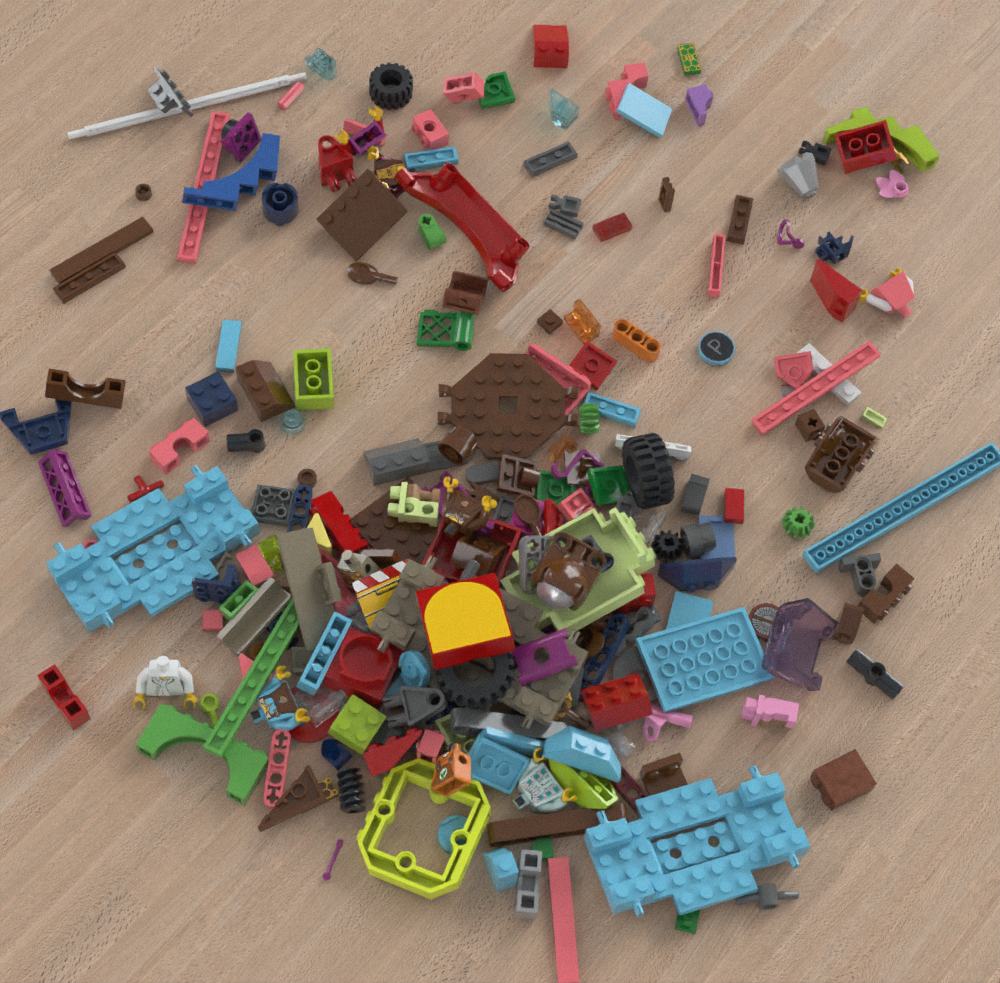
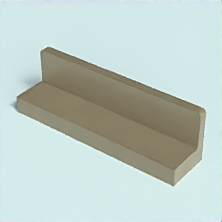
[217,577,292,656]

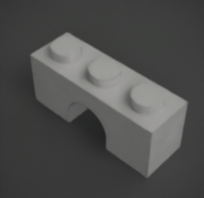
[515,849,542,920]

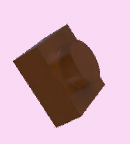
[537,309,563,335]

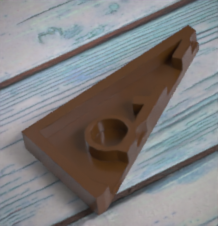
[258,765,326,832]

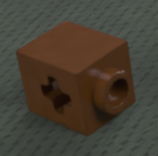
[795,409,825,442]

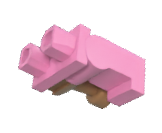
[741,694,799,730]

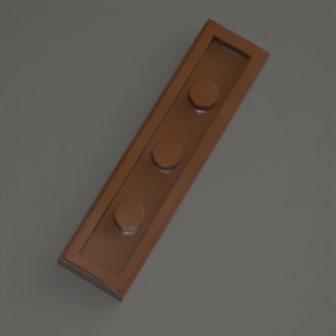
[53,252,126,304]

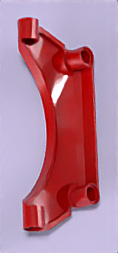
[394,162,530,292]

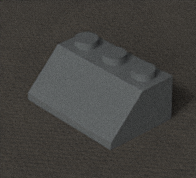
[363,438,429,486]

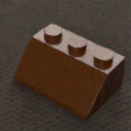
[236,360,295,422]

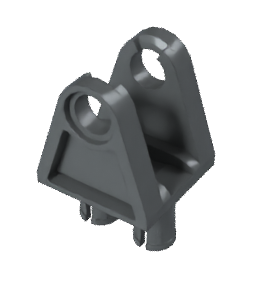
[382,686,448,729]

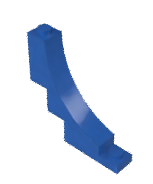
[182,133,280,211]

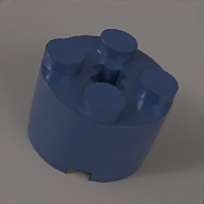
[262,182,299,226]

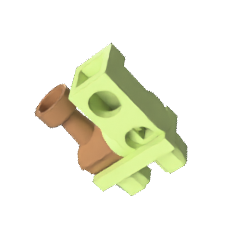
[388,482,441,527]

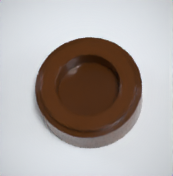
[298,469,317,488]

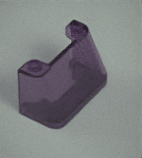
[762,598,838,691]

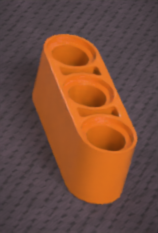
[612,319,661,362]

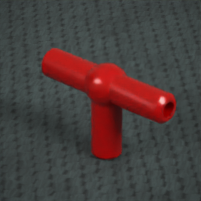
[127,475,164,502]

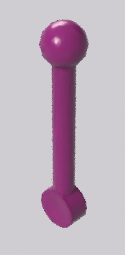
[323,839,343,880]

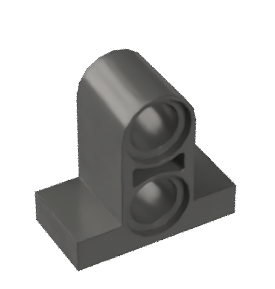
[681,473,710,516]
[838,553,881,597]

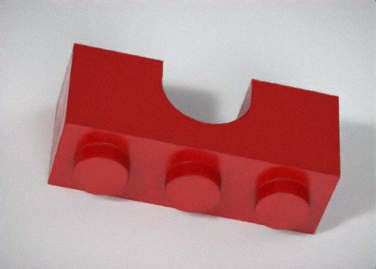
[37,664,90,730]

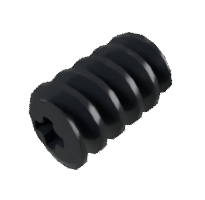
[337,767,366,814]

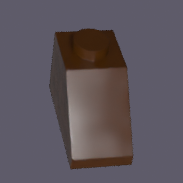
[833,603,864,644]

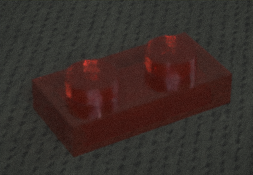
[592,212,633,242]

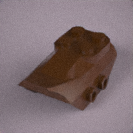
[805,416,879,493]

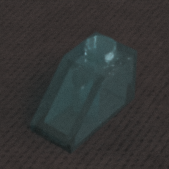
[548,89,579,130]

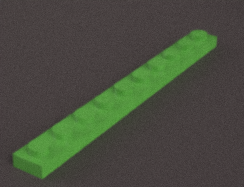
[203,598,300,759]

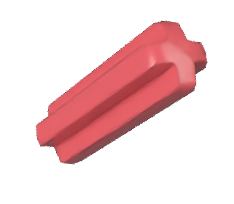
[278,81,304,110]

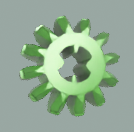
[580,403,599,435]
[782,506,815,539]

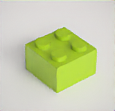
[328,694,387,755]

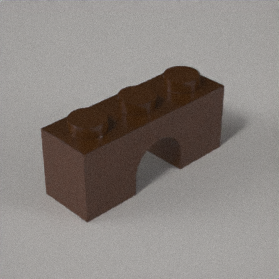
[858,563,915,624]

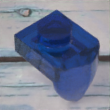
[321,739,353,771]

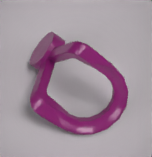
[777,219,805,249]

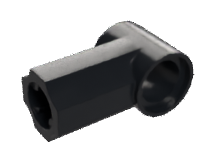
[227,429,266,453]

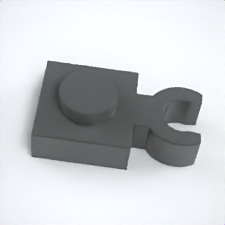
[548,195,581,217]

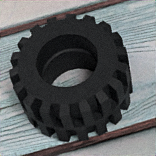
[369,62,413,110]

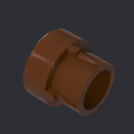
[438,426,477,466]

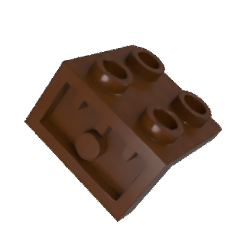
[639,753,688,796]

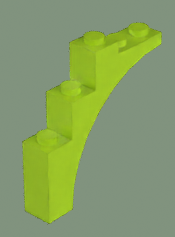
[823,106,940,172]

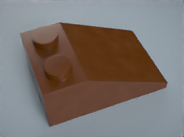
[450,531,507,576]

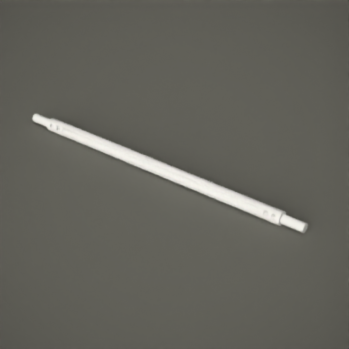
[67,72,307,140]

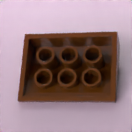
[316,169,408,262]

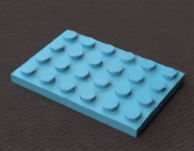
[635,607,774,713]

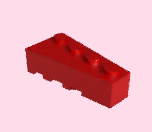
[309,491,368,562]

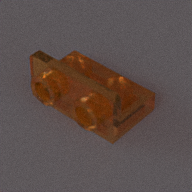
[564,299,601,344]

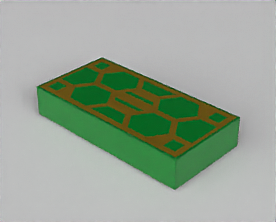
[677,43,701,76]

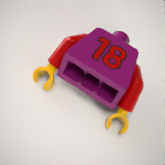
[334,105,386,159]

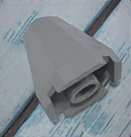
[777,152,819,198]

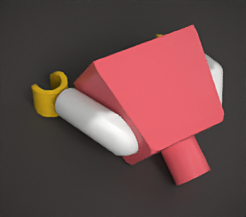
[858,268,914,318]

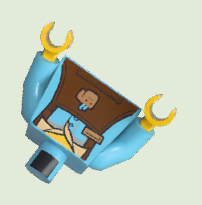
[250,666,310,731]

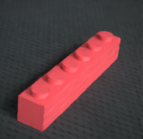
[708,234,725,297]

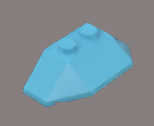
[543,726,621,783]

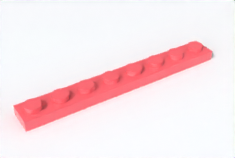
[751,340,881,436]

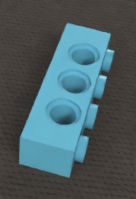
[296,611,352,696]

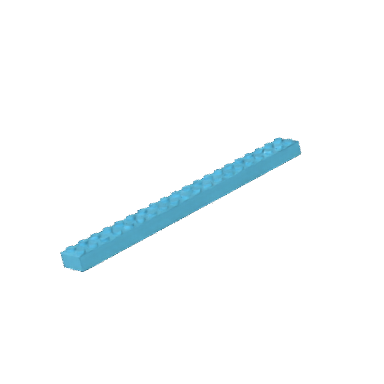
[802,442,1000,574]

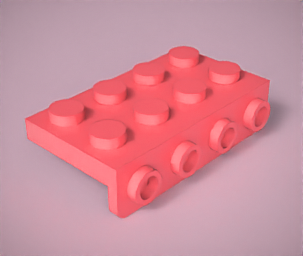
[525,343,591,416]

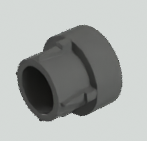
[680,522,716,559]

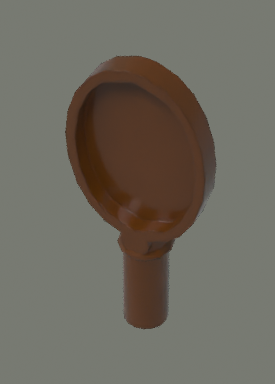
[347,262,398,284]
[514,494,542,536]

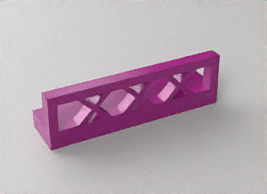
[38,449,92,527]

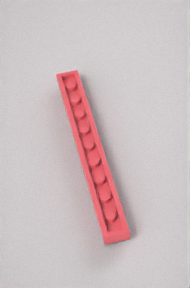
[177,111,230,264]

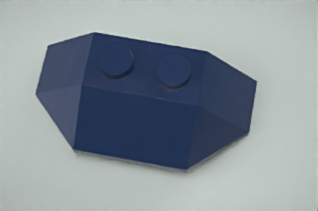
[657,557,737,593]

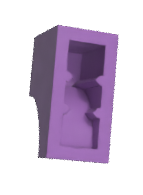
[685,84,713,126]

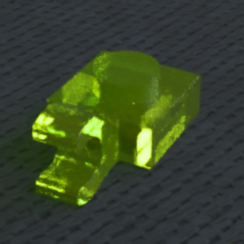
[258,535,282,571]

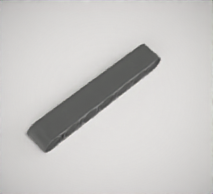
[450,708,584,741]

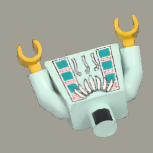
[513,748,577,813]

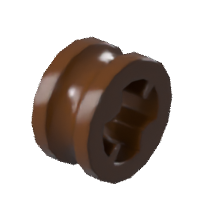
[135,183,152,201]

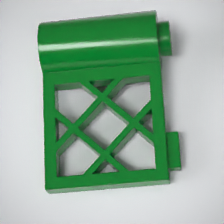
[417,309,475,351]

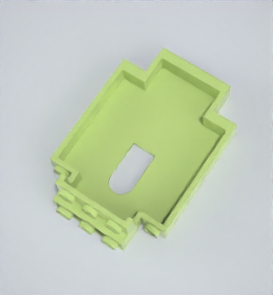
[500,507,656,635]

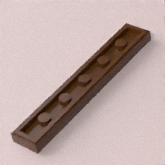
[50,217,153,284]

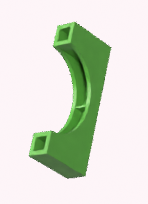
[136,704,269,806]

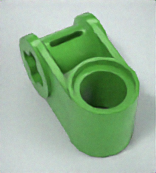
[418,214,447,250]

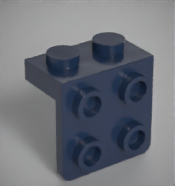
[191,564,241,604]

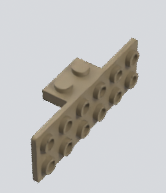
[277,528,342,651]

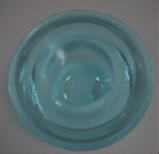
[280,409,306,434]

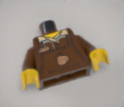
[442,477,497,538]

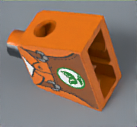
[430,743,471,797]

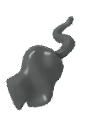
[615,604,661,655]

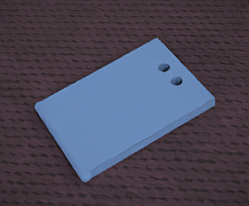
[698,515,735,560]

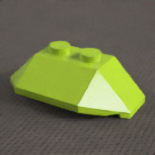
[549,759,618,809]

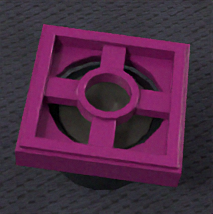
[220,112,261,162]

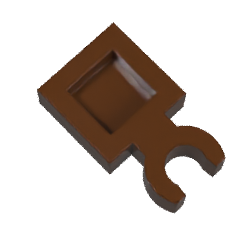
[465,482,500,510]

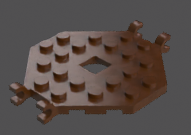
[438,353,578,460]

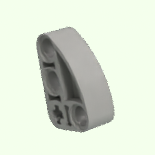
[519,535,561,594]

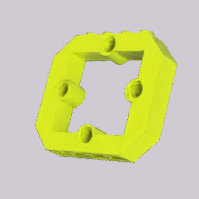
[356,758,491,900]

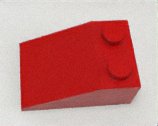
[533,24,569,68]
[810,259,862,323]

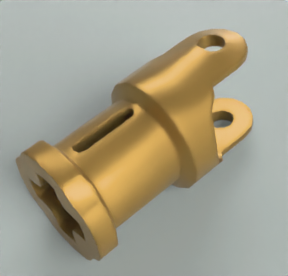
[890,142,911,174]

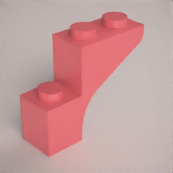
[605,62,648,120]

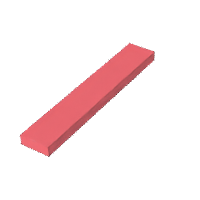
[547,857,580,983]

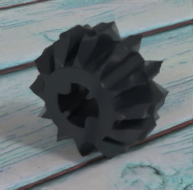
[651,530,685,563]

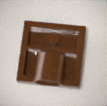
[496,454,540,498]

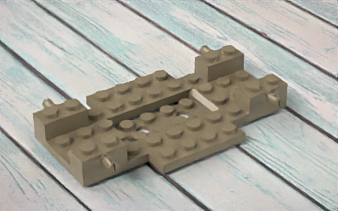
[370,555,588,729]

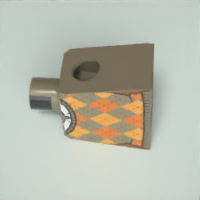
[337,550,381,585]

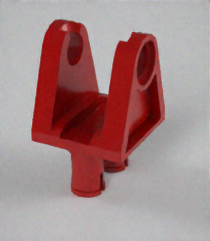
[318,135,357,192]

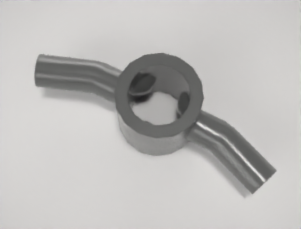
[735,883,799,910]

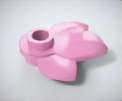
[876,169,909,198]

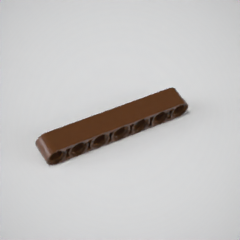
[486,803,629,847]

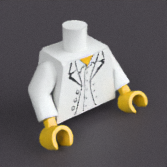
[133,656,197,709]

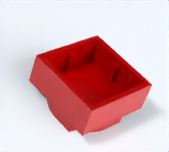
[323,626,404,710]

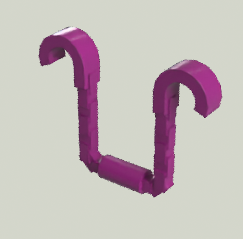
[551,449,605,505]

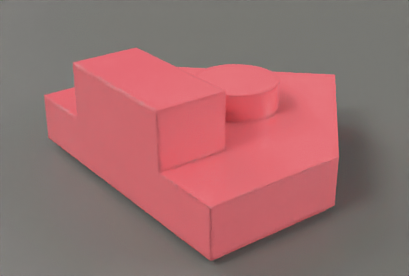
[774,351,814,389]

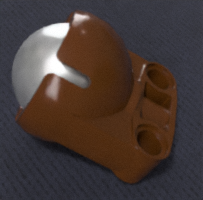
[531,532,606,611]

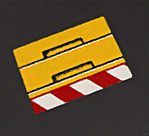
[352,559,409,629]

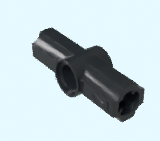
[846,648,904,700]

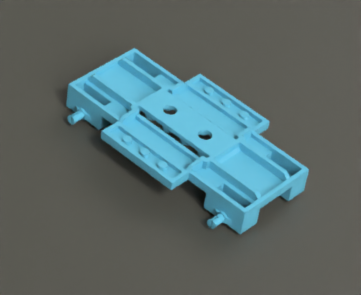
[46,465,260,633]
[584,765,810,917]

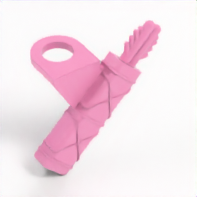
[643,704,693,742]

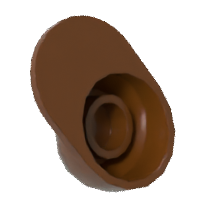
[573,627,605,658]

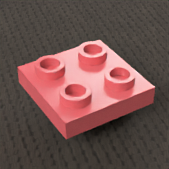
[556,488,600,522]

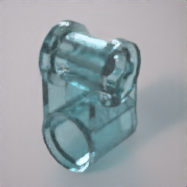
[305,48,337,80]

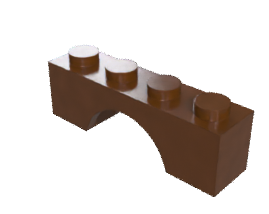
[45,368,126,409]

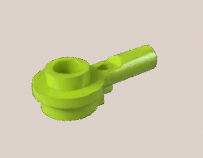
[199,694,220,728]

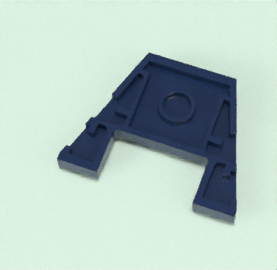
[0,399,72,455]

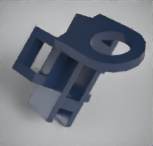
[815,231,854,264]

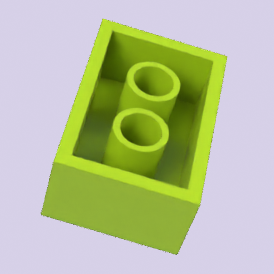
[293,348,334,410]

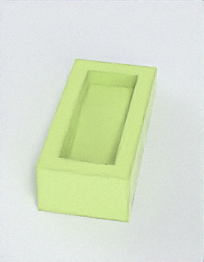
[860,407,887,429]

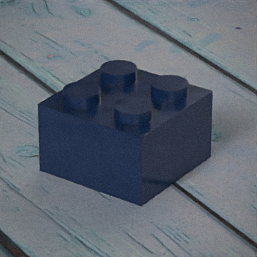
[185,371,238,427]

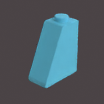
[482,847,519,893]

